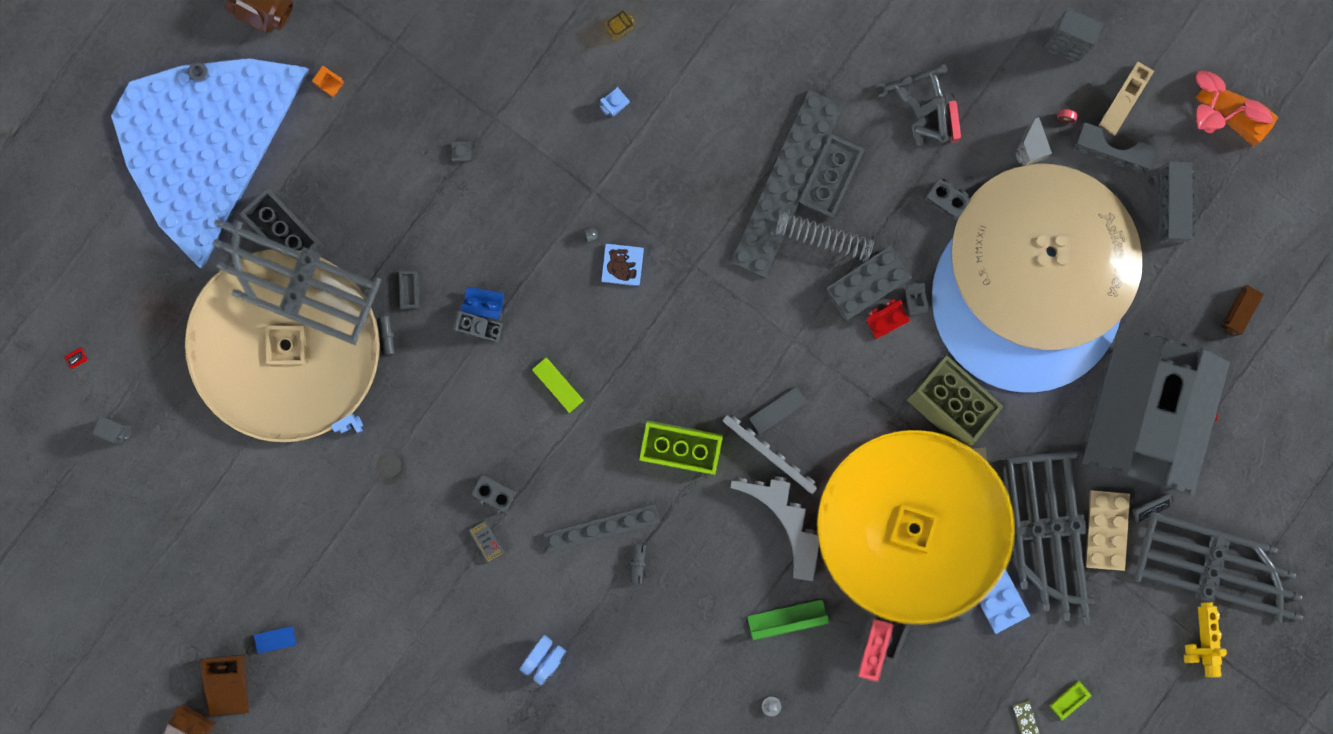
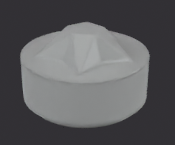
[762,696,781,716]

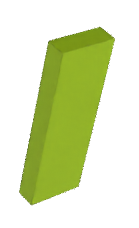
[532,357,584,413]

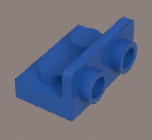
[461,287,504,319]

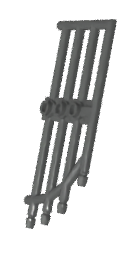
[212,219,382,346]
[1005,450,1095,625]
[1133,511,1303,622]

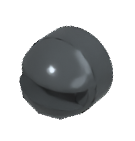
[583,227,598,243]

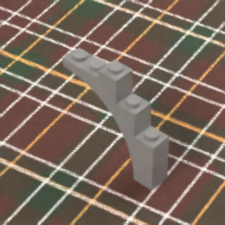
[730,476,819,581]

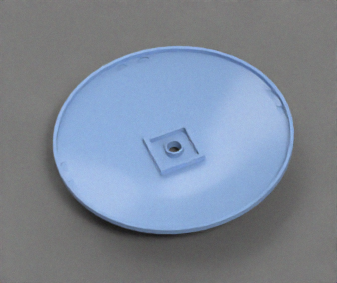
[932,238,1120,392]

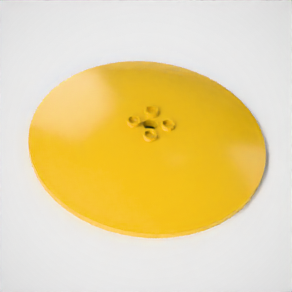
[818,430,1014,624]

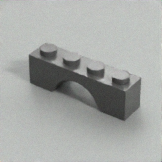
[1074,122,1157,173]

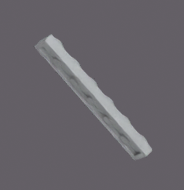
[722,415,817,494]

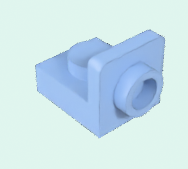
[600,87,630,117]
[331,414,363,434]

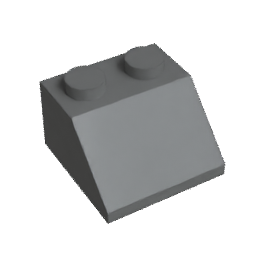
[1016,117,1052,166]

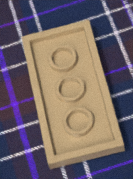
[1085,491,1130,571]

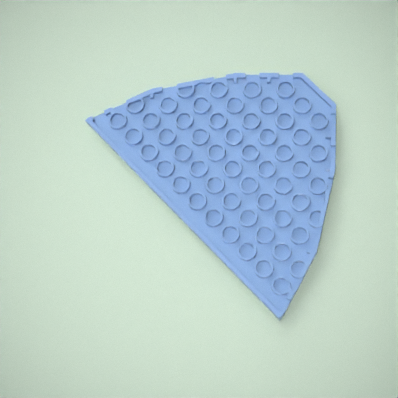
[111,59,309,269]

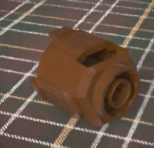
[225,0,294,33]

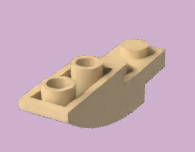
[1098,62,1154,136]

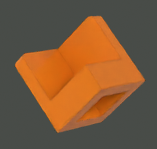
[312,66,344,97]

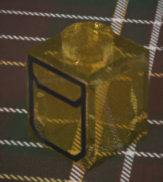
[605,10,635,42]

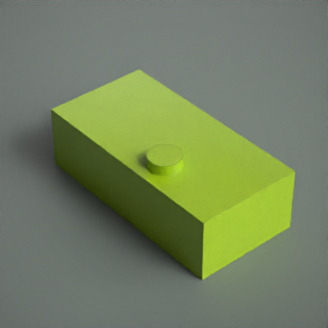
[639,420,723,475]

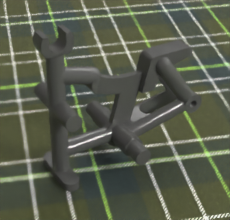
[876,64,951,146]

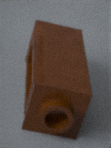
[1220,285,1264,336]

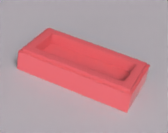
[946,101,961,142]

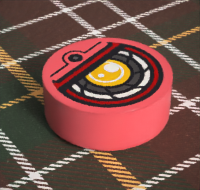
[1057,109,1077,123]

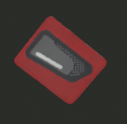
[65,348,88,369]

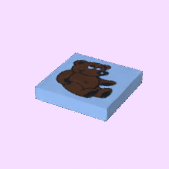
[602,244,644,286]

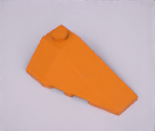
[1195,89,1279,146]

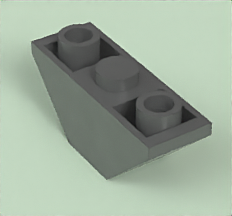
[452,311,503,342]

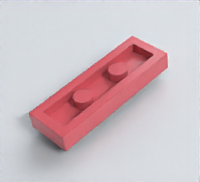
[858,619,893,682]

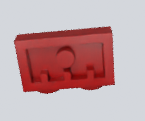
[865,299,910,339]

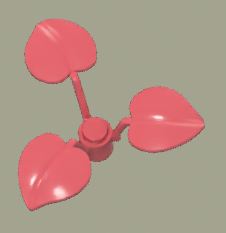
[1196,71,1273,133]

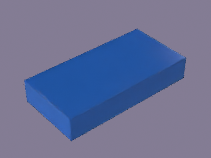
[254,626,297,654]

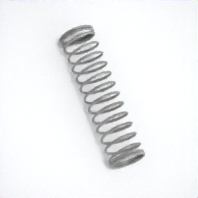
[775,211,874,262]

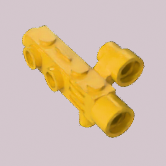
[1184,602,1227,677]

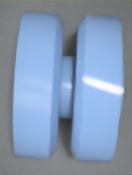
[519,635,566,685]

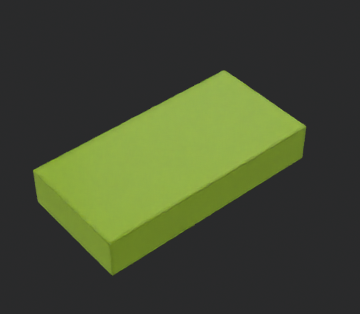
[1049,680,1092,721]

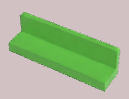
[748,600,829,640]

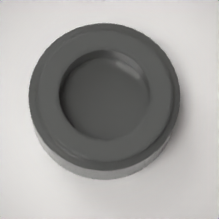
[188,62,209,82]

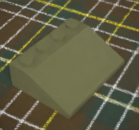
[907,355,1004,447]

